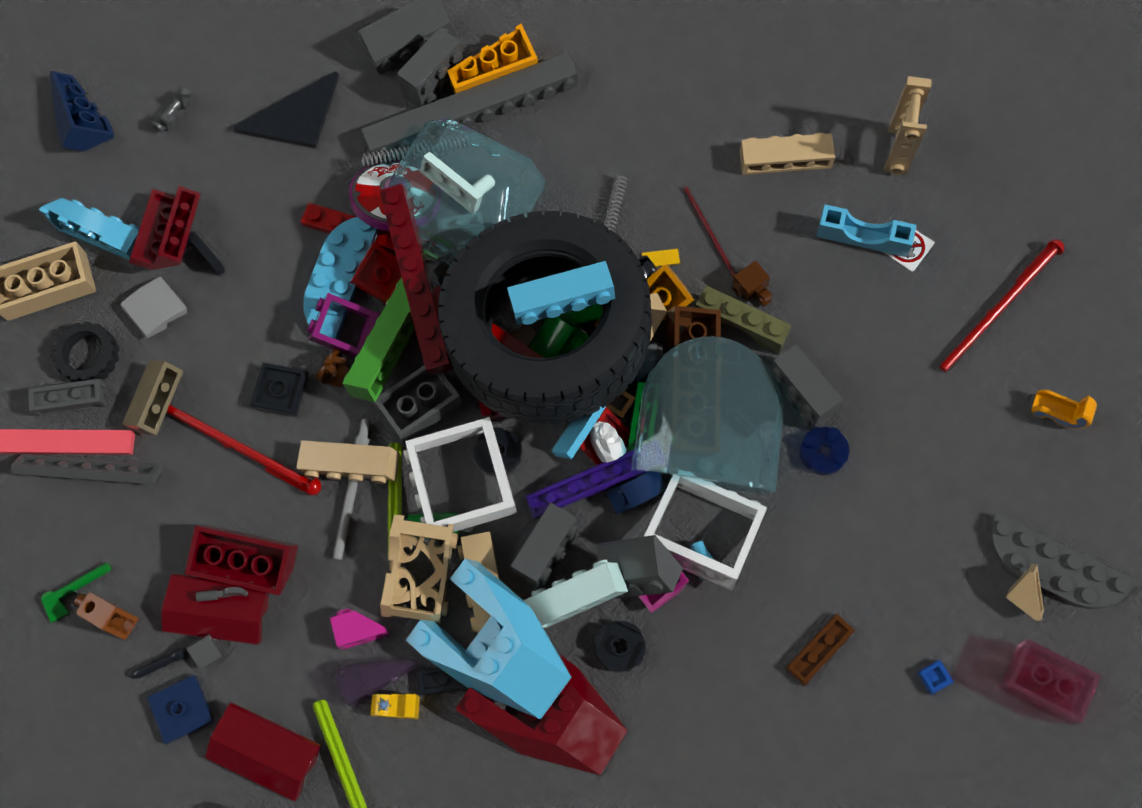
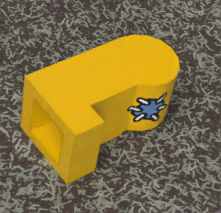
[370,694,420,720]

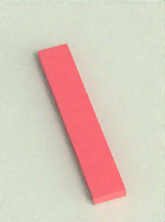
[0,429,135,455]

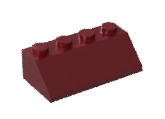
[185,525,299,595]

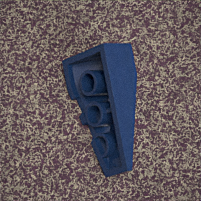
[50,71,114,151]

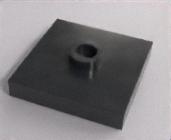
[250,362,309,417]

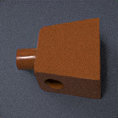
[74,592,139,640]

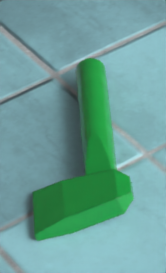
[41,562,111,623]

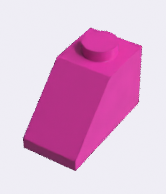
[330,609,390,650]

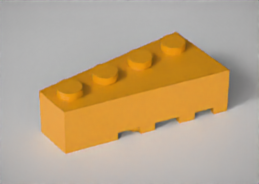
[447,23,538,94]

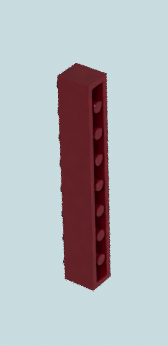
[379,183,454,375]

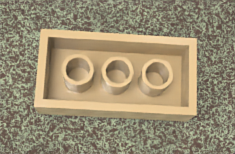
[0,241,96,321]

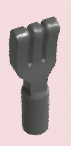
[196,587,248,602]

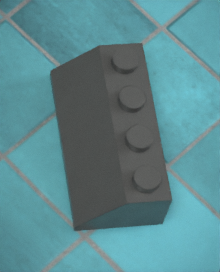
[358,0,453,74]

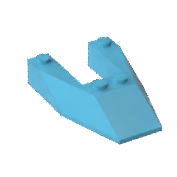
[406,559,572,719]

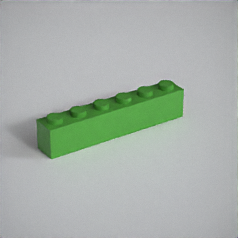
[343,277,435,402]

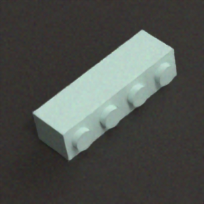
[523,560,628,628]

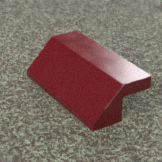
[129,186,201,270]
[161,574,269,645]
[205,702,321,802]

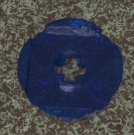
[800,426,850,475]

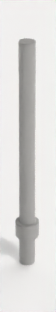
[332,419,371,561]

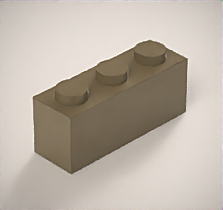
[122,360,183,436]

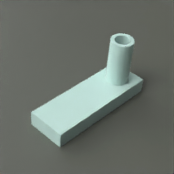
[420,152,495,214]

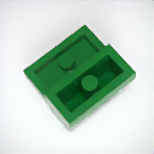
[528,315,590,358]

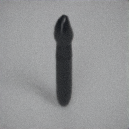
[131,648,189,679]

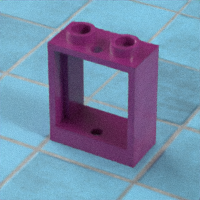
[307,293,381,358]

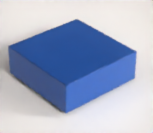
[917,660,954,695]

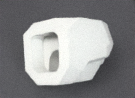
[590,421,627,463]

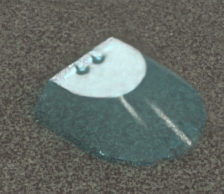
[388,118,547,266]
[632,337,783,493]

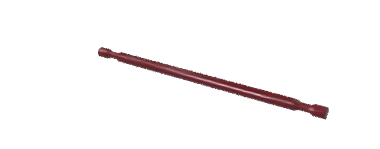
[684,187,736,277]

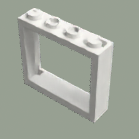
[403,417,517,532]
[644,468,767,591]

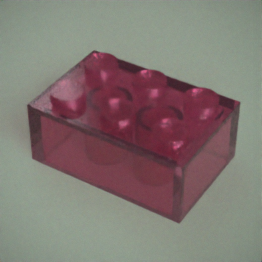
[999,639,1101,726]

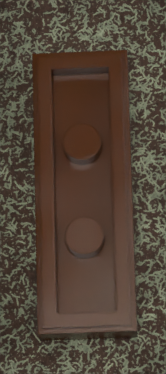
[785,613,855,686]

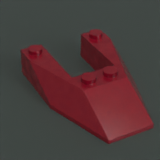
[455,654,628,775]

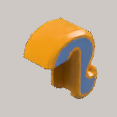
[1031,389,1097,429]

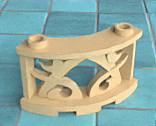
[380,514,458,624]

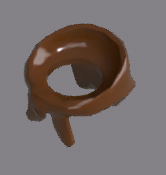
[315,349,350,387]

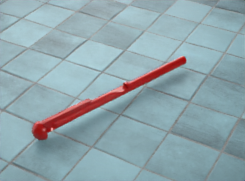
[939,239,1064,372]
[166,405,322,496]

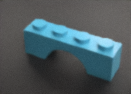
[816,204,917,257]

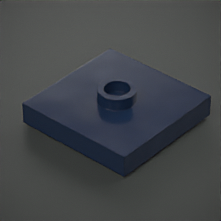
[147,675,214,745]

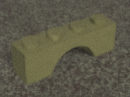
[695,285,792,355]

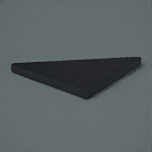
[234,71,339,148]

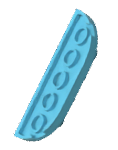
[303,217,379,340]

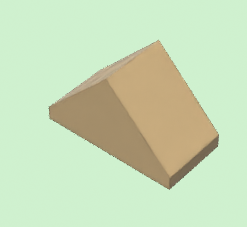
[1006,564,1044,621]

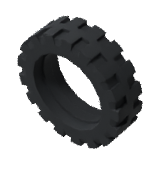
[52,322,119,382]

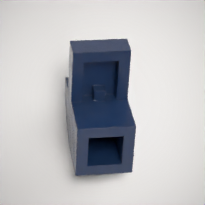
[606,468,667,514]

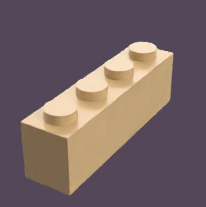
[740,132,835,175]
[296,440,399,484]
[458,531,500,633]

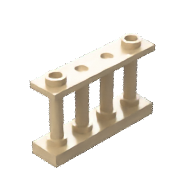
[884,76,932,175]

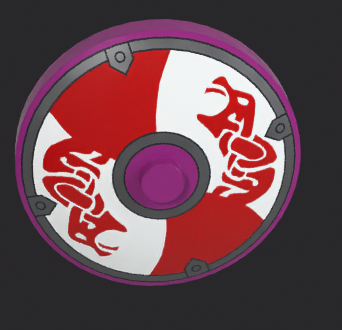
[350,161,441,232]

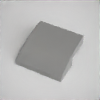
[120,276,187,338]

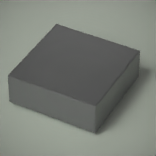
[186,634,222,669]

